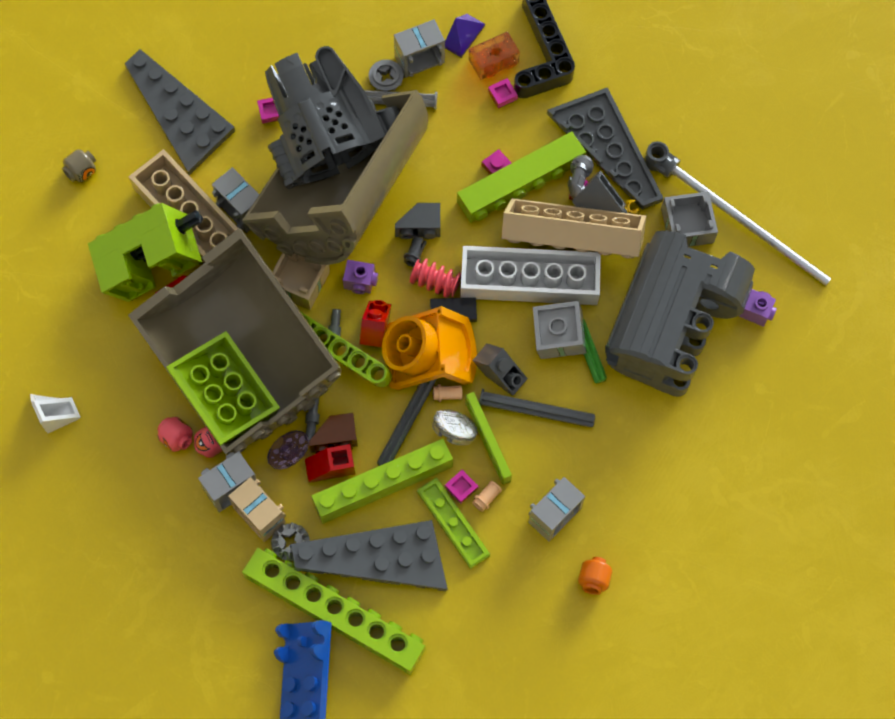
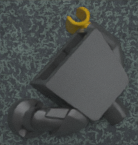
[568,155,639,213]

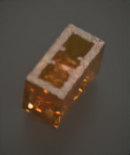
[469,31,520,80]

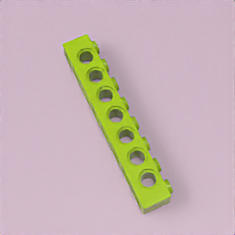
[242,548,425,675]

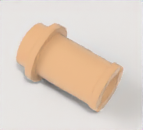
[433,384,462,402]
[472,481,502,512]

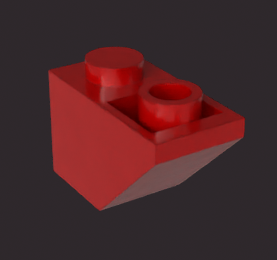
[359,300,392,348]
[305,444,355,483]

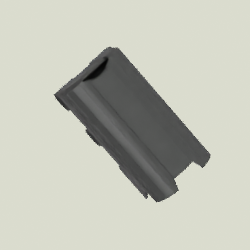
[605,231,755,397]

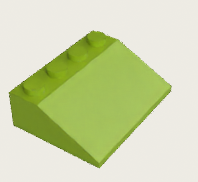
[166,331,280,446]

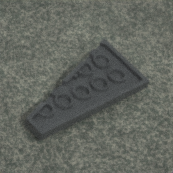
[125,49,235,175]
[547,87,663,209]
[290,520,448,591]

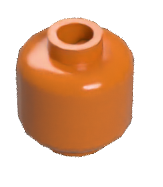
[578,557,612,595]

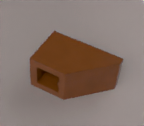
[309,413,358,453]

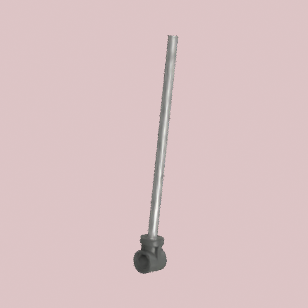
[644,141,831,286]

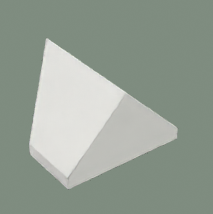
[30,394,81,434]

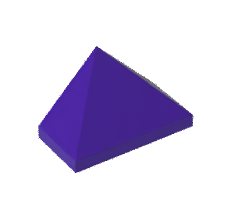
[445,14,485,58]

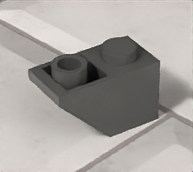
[395,203,440,239]
[472,343,528,396]

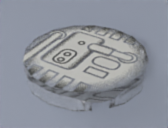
[431,409,478,445]

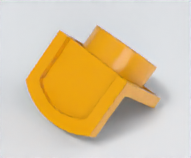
[382,306,477,390]

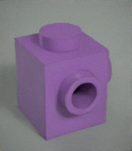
[343,259,378,294]
[739,289,777,327]

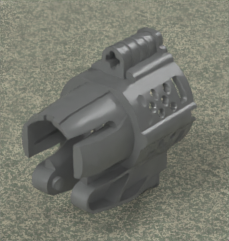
[265,46,400,189]

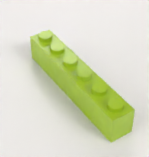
[457,131,586,223]
[311,439,453,524]

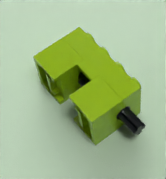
[88,203,203,302]

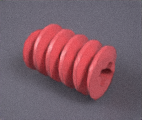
[410,259,461,298]

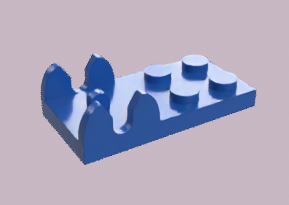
[274,620,332,719]

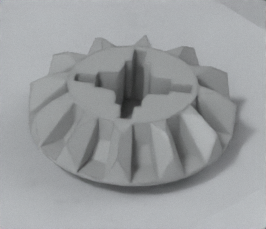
[369,60,404,91]
[271,522,310,561]

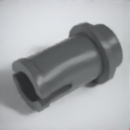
[404,237,427,267]

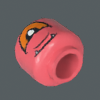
[157,417,193,452]
[194,426,223,458]

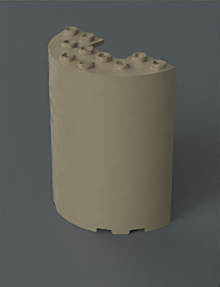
[242,90,428,265]
[128,228,342,454]

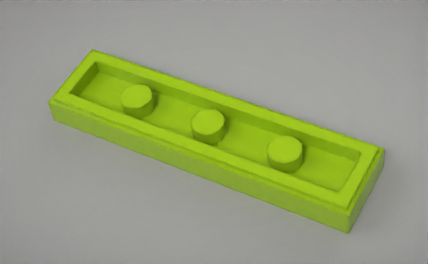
[465,392,512,485]
[417,477,490,569]

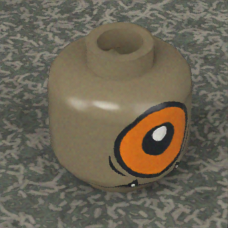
[62,149,96,182]

